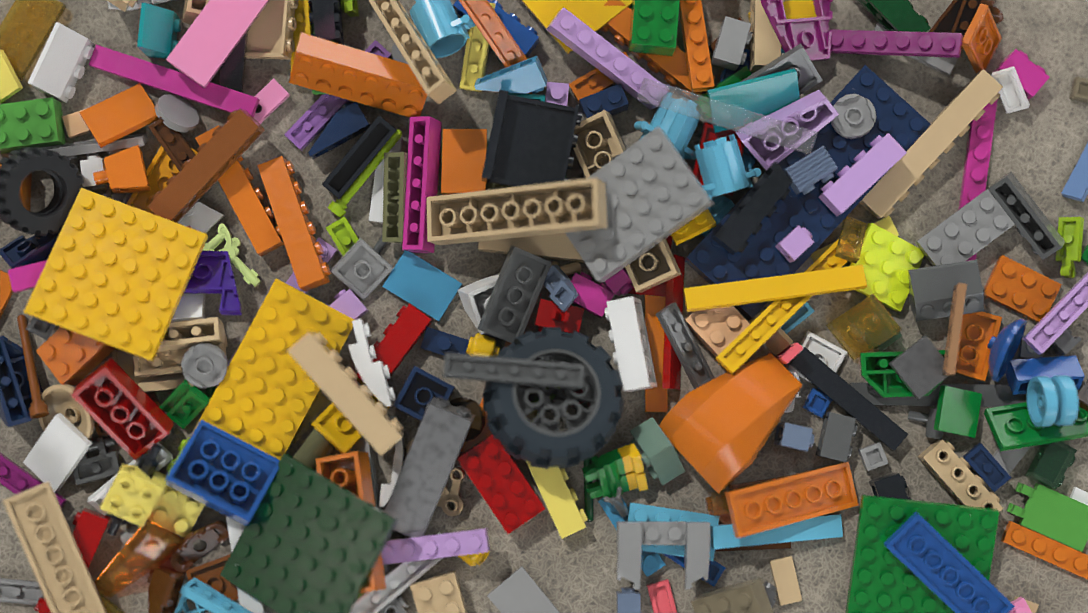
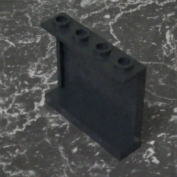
[482,90,582,187]

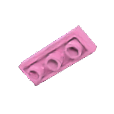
[253,78,290,124]

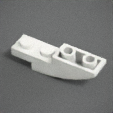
[348,319,396,407]

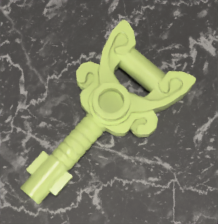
[202,223,261,287]

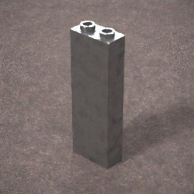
[384,397,475,537]

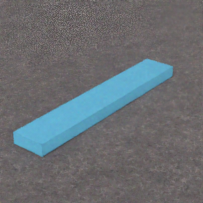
[710,514,843,549]

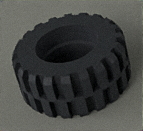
[0,147,84,236]

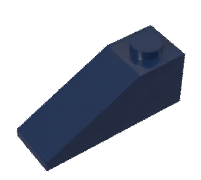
[308,102,370,160]

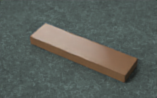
[942,283,967,376]

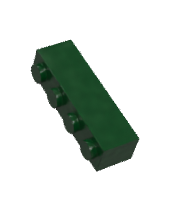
[858,0,931,32]

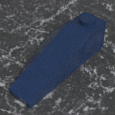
[0,228,62,269]

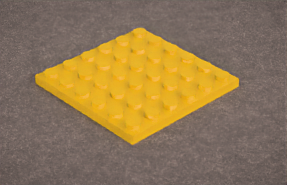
[24,188,208,362]

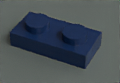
[963,442,1012,492]

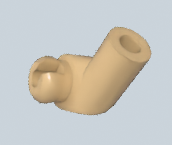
[550,261,581,276]

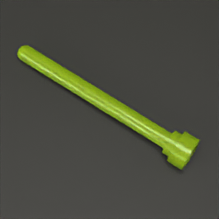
[327,130,402,218]

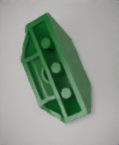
[860,350,945,397]

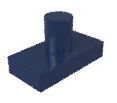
[420,327,469,356]

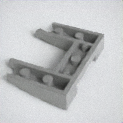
[617,521,710,589]

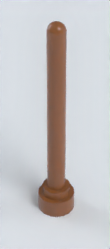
[17,314,49,419]

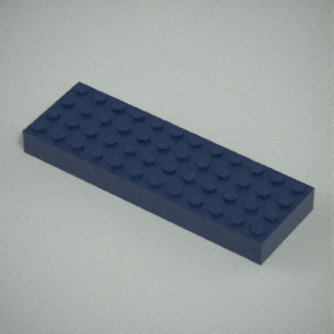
[684,65,931,320]

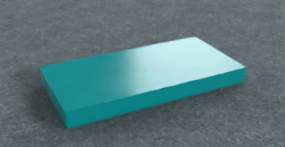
[707,68,800,133]

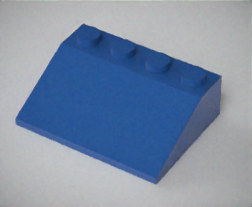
[165,419,280,527]

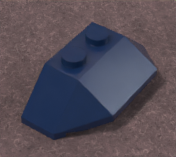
[0,336,43,428]

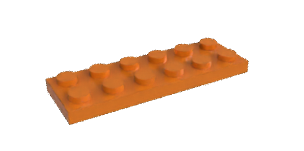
[725,461,859,538]

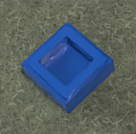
[802,388,832,418]

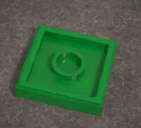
[933,385,982,438]

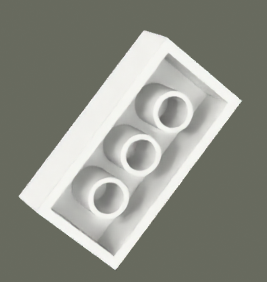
[605,296,658,392]

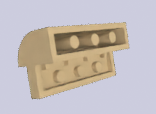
[133,317,228,378]

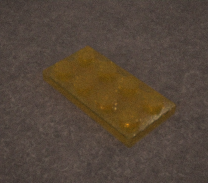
[0,0,67,81]

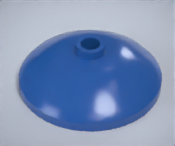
[987,319,1027,382]

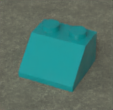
[137,3,182,59]

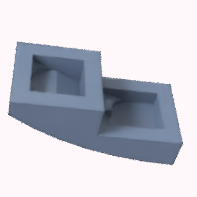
[543,265,578,312]

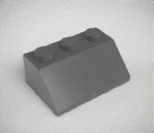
[908,260,984,321]

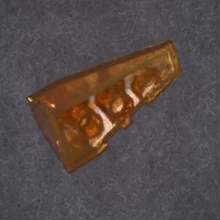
[94,519,184,598]

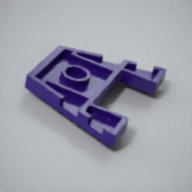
[184,251,242,315]

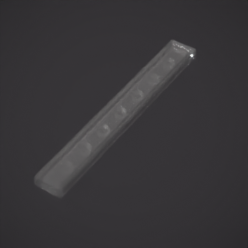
[637,78,818,155]

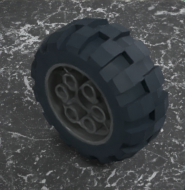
[483,327,624,469]

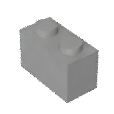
[711,16,753,71]

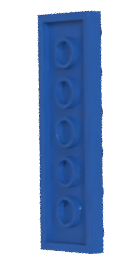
[883,512,1015,613]

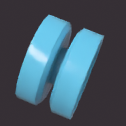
[1026,375,1078,427]

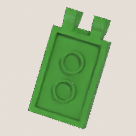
[1006,482,1088,552]

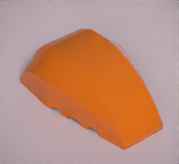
[659,353,803,494]

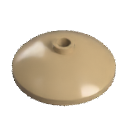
[39,384,94,440]

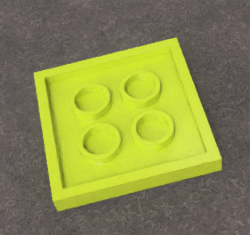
[850,223,924,312]

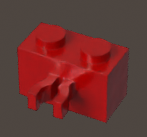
[535,299,584,334]

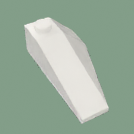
[458,258,545,334]

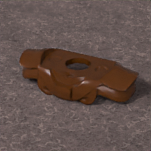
[169,520,229,573]

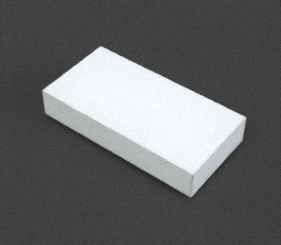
[991,66,1030,114]

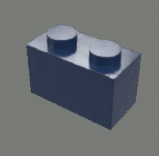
[579,83,629,120]

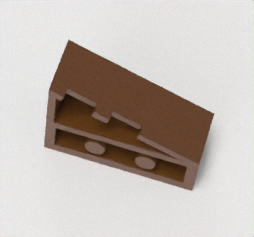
[929,0,986,51]

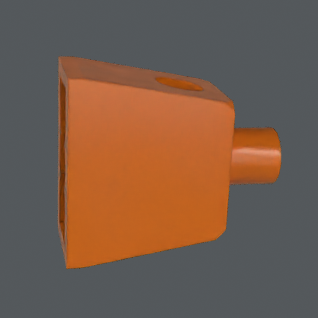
[93,145,151,193]

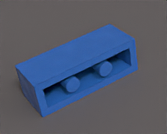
[1005,355,1085,395]

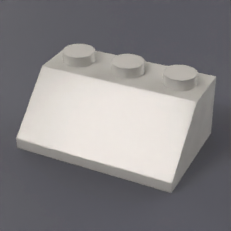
[28,22,94,103]

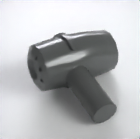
[908,406,944,439]

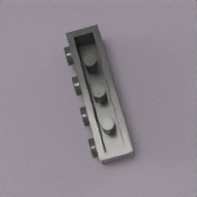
[989,172,1065,260]

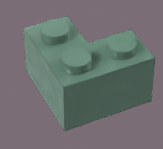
[630,417,686,485]

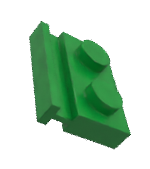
[159,379,210,429]

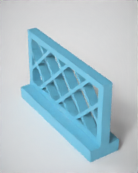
[174,577,252,613]

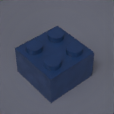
[393,366,456,421]

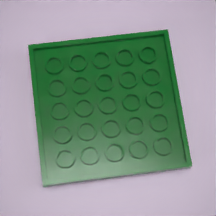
[845,495,1000,613]

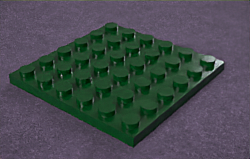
[220,453,398,613]

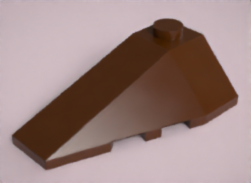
[147,565,186,613]

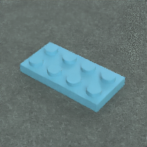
[627,502,719,561]

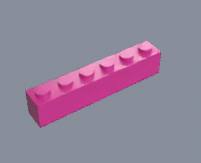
[402,116,442,253]

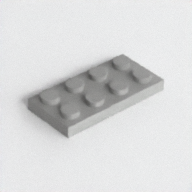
[915,189,1015,266]

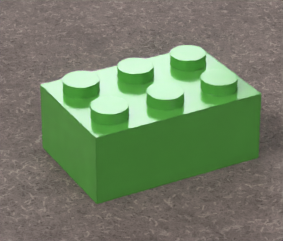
[0,97,66,154]

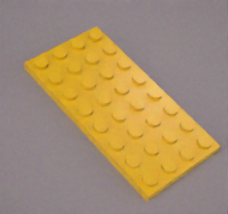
[189,278,354,460]

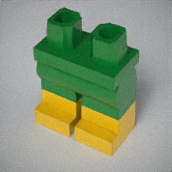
[581,443,648,502]

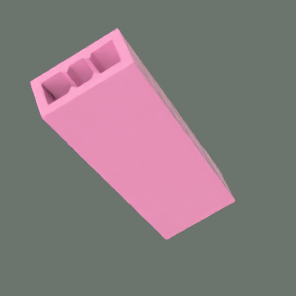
[166,0,270,88]

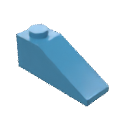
[474,56,548,94]

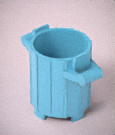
[409,0,475,58]
[634,93,701,159]
[694,134,761,199]

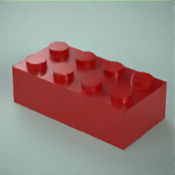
[71,358,174,460]
[457,434,545,534]

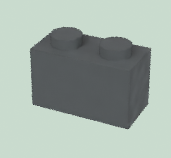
[816,412,858,462]

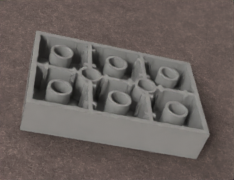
[565,126,714,282]

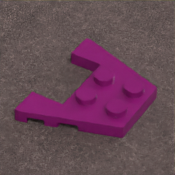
[761,0,833,62]

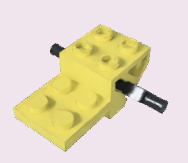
[100,443,205,537]

